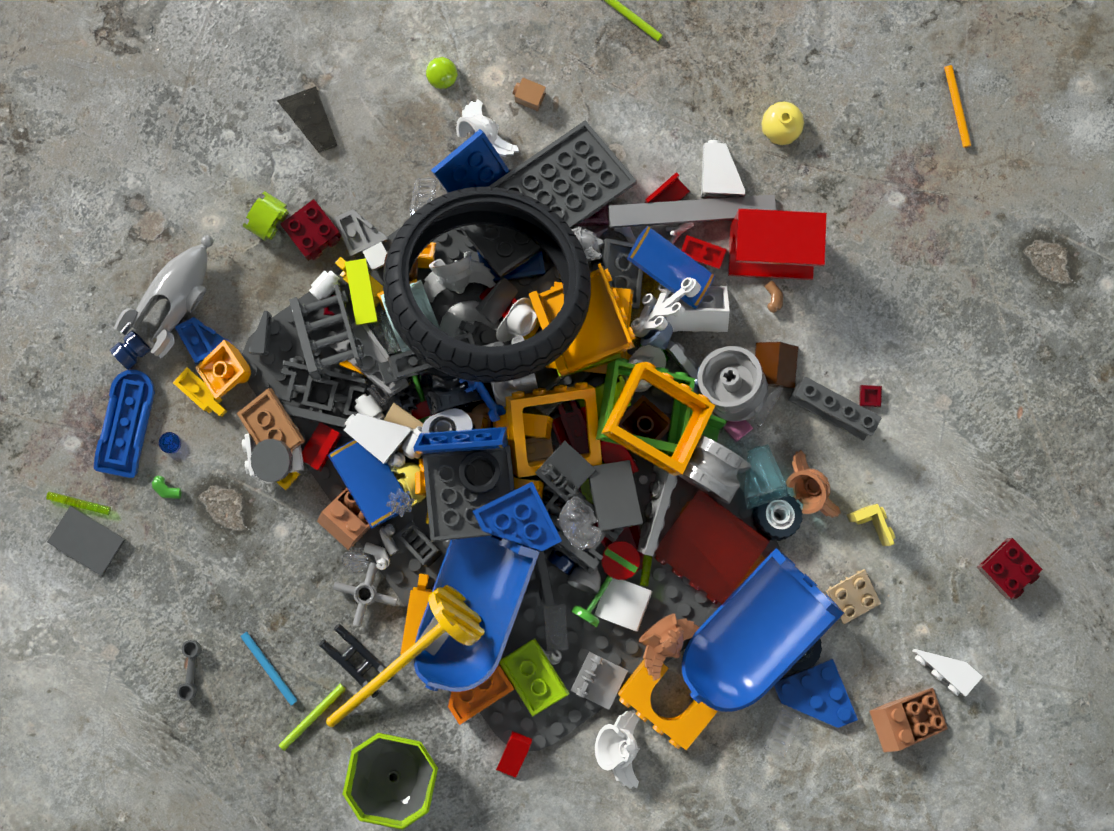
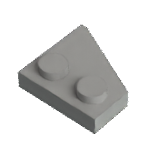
[334,209,389,257]
[666,341,698,379]

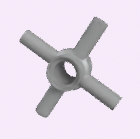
[333,562,398,627]

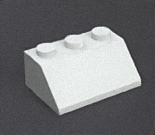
[666,286,730,333]

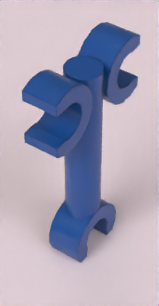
[459,379,506,422]

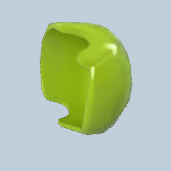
[426,57,457,89]

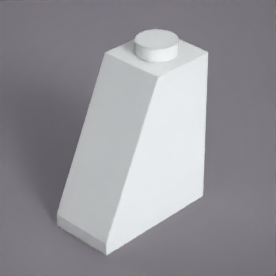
[701,140,745,198]
[344,413,413,464]

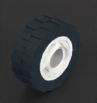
[752,491,803,541]

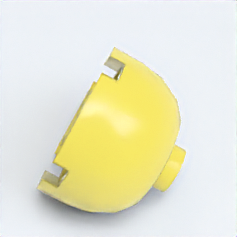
[761,101,804,145]
[391,462,426,506]

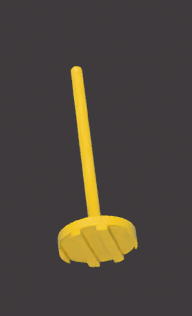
[326,585,484,727]

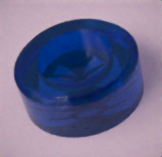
[159,432,181,454]

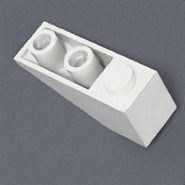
[912,649,982,696]

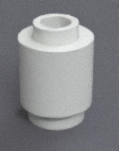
[309,270,340,301]
[354,394,385,420]
[402,426,422,459]

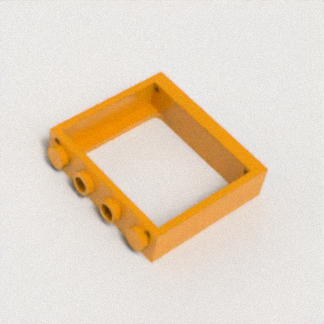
[601,362,715,476]
[505,382,602,478]

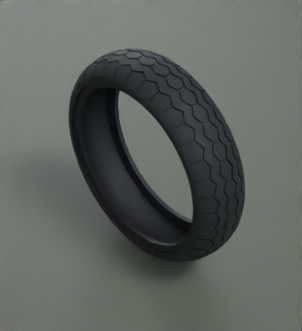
[383,187,591,383]

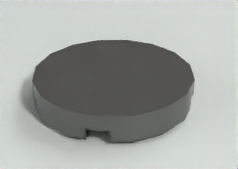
[251,439,293,482]

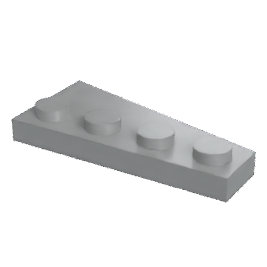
[330,322,409,397]
[637,465,677,556]

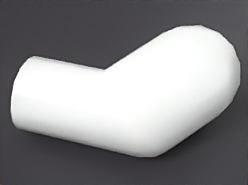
[387,452,406,469]
[363,542,390,570]

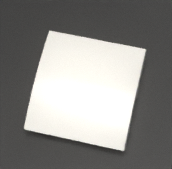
[594,578,653,632]

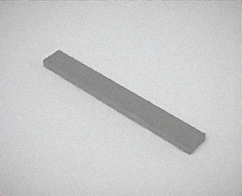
[608,194,776,228]

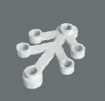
[631,278,701,338]

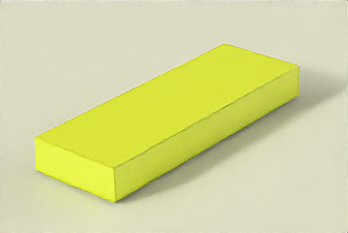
[345,258,378,326]

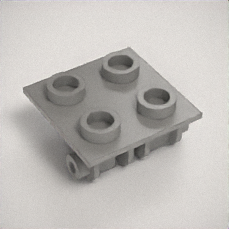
[570,651,628,710]

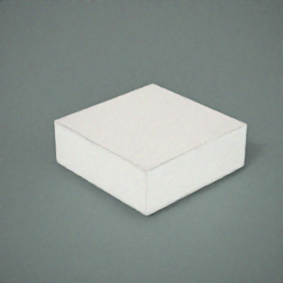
[363,242,387,271]

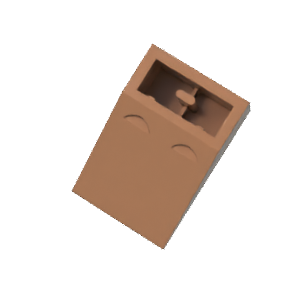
[317,488,370,550]
[869,688,948,752]

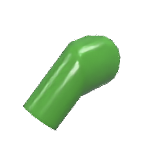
[152,476,182,499]

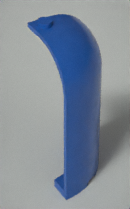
[414,536,540,692]
[682,548,844,712]

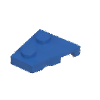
[175,317,232,365]

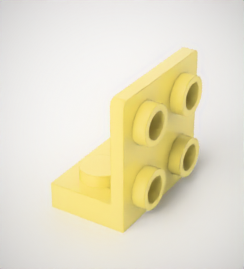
[847,504,895,546]

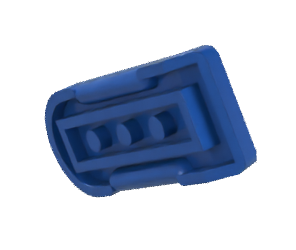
[94,370,155,478]

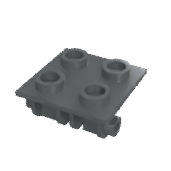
[535,440,596,501]

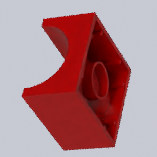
[728,209,827,280]

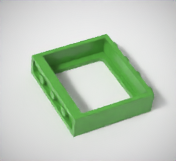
[596,358,695,456]

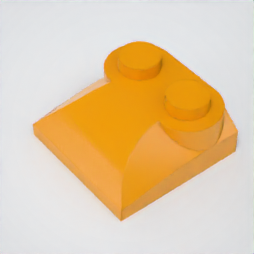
[195,340,251,400]

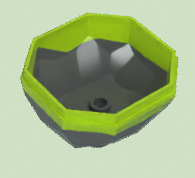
[342,733,438,830]

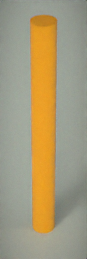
[944,65,972,148]

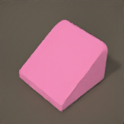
[723,420,753,443]

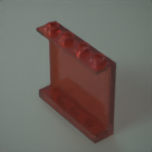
[654,489,770,604]

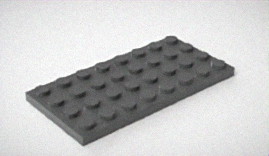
[460,120,637,279]

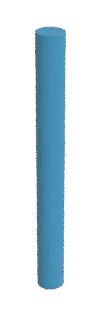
[240,632,298,706]

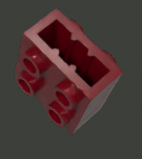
[280,199,342,261]
[976,538,1043,599]

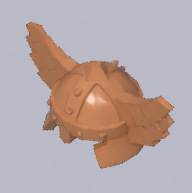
[785,450,841,518]
[639,614,700,681]

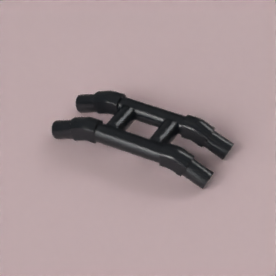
[319,624,394,698]

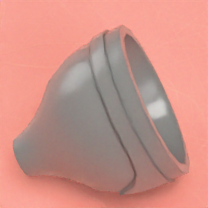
[567,566,601,594]

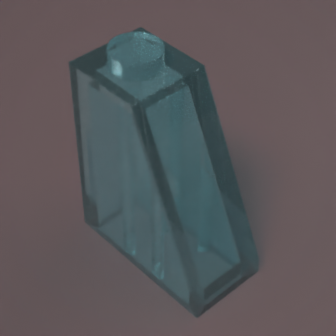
[744,444,788,510]

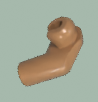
[764,280,784,313]

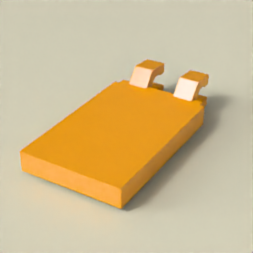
[400,573,432,654]

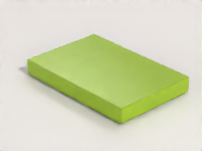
[499,638,570,717]

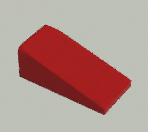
[496,731,532,778]

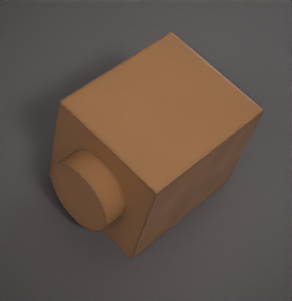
[513,78,546,111]

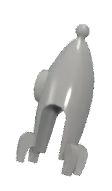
[114,235,214,358]

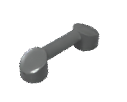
[177,640,202,701]

